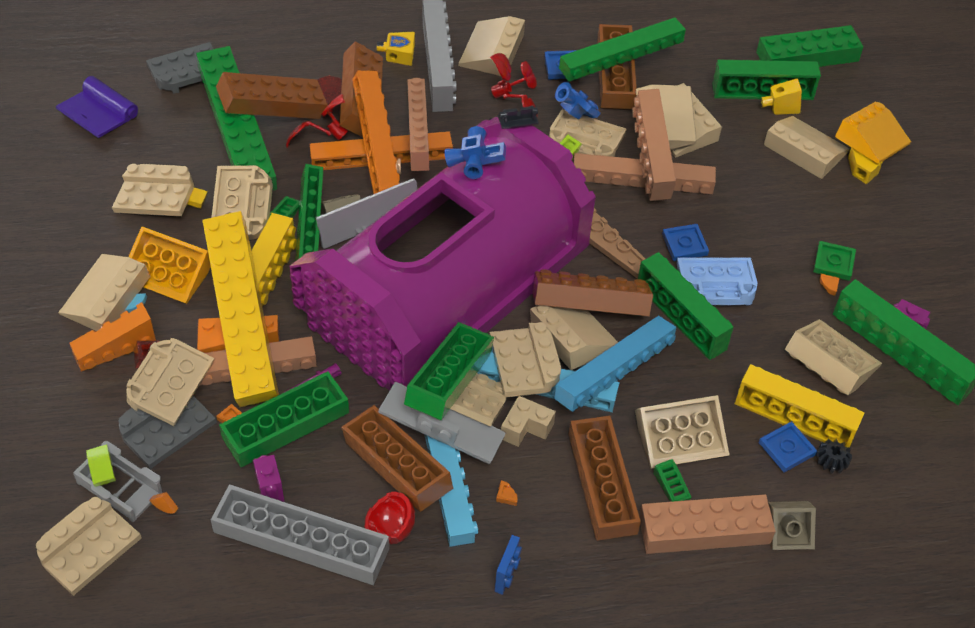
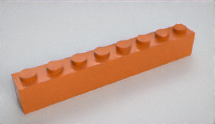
[352,70,400,194]
[310,131,453,170]

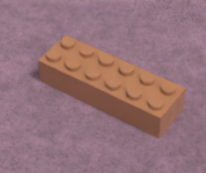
[632,89,676,201]
[639,494,776,554]

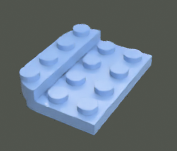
[677,258,757,305]

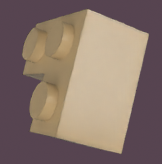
[501,396,556,447]

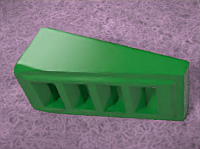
[270,196,299,218]
[653,459,692,502]

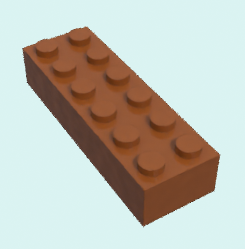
[597,24,637,109]
[340,41,383,137]
[216,72,328,119]
[532,269,653,316]
[341,405,453,512]
[569,416,641,541]

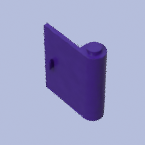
[56,76,138,138]

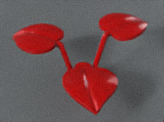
[490,53,538,116]
[286,94,348,147]

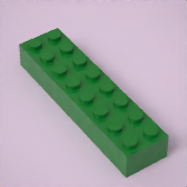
[833,279,975,405]

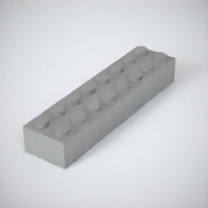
[422,0,456,112]
[211,484,389,585]

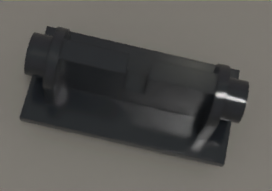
[497,105,539,129]

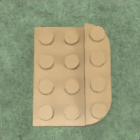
[549,109,627,157]
[112,164,194,216]
[211,166,273,240]
[490,322,561,397]
[126,338,214,426]
[450,373,507,427]
[36,497,141,596]

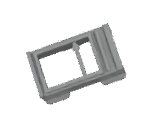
[73,441,162,522]

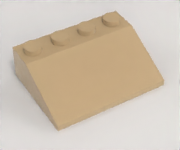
[458,16,525,76]
[670,83,722,158]
[636,85,697,149]
[764,116,850,179]
[58,254,150,331]
[530,305,618,370]
[785,319,882,395]
[635,395,729,469]

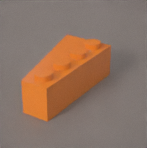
[70,302,156,371]
[197,315,279,353]

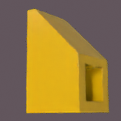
[848,147,883,184]

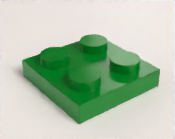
[813,241,856,281]

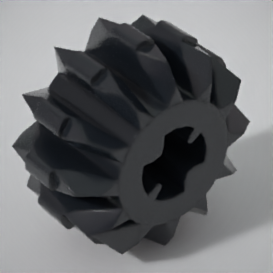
[816,438,852,474]

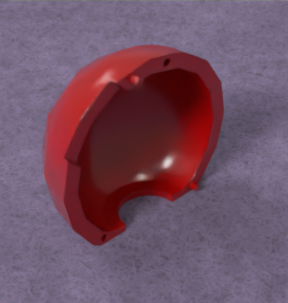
[365,492,415,544]

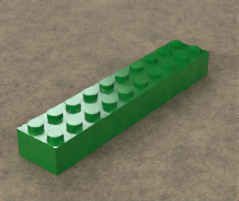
[196,46,277,191]

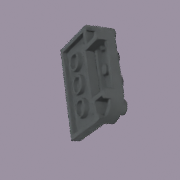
[146,42,213,94]
[118,396,217,469]

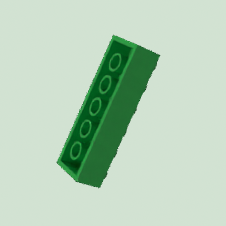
[756,25,863,67]
[712,60,821,100]
[638,252,734,360]
[404,322,494,420]
[219,371,349,467]

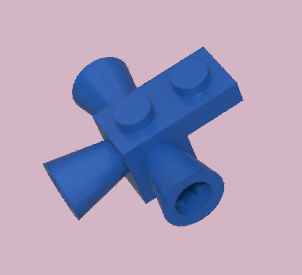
[555,82,601,120]
[445,126,506,179]

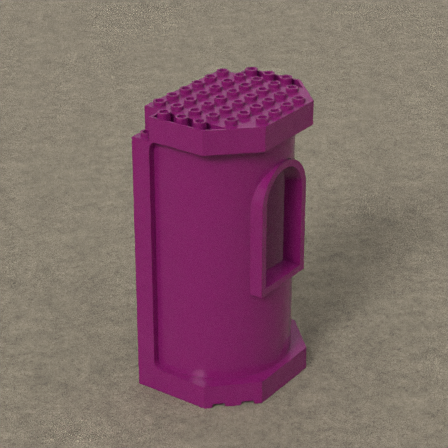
[290,117,596,391]

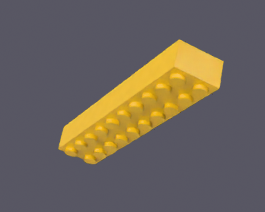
[203,211,279,407]

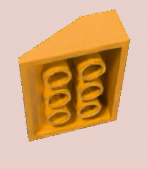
[835,102,911,164]
[129,227,211,304]

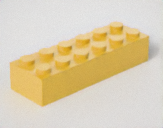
[251,213,297,306]
[735,364,864,447]

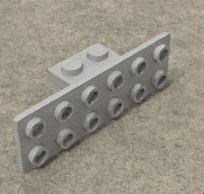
[316,178,417,249]
[378,382,506,464]

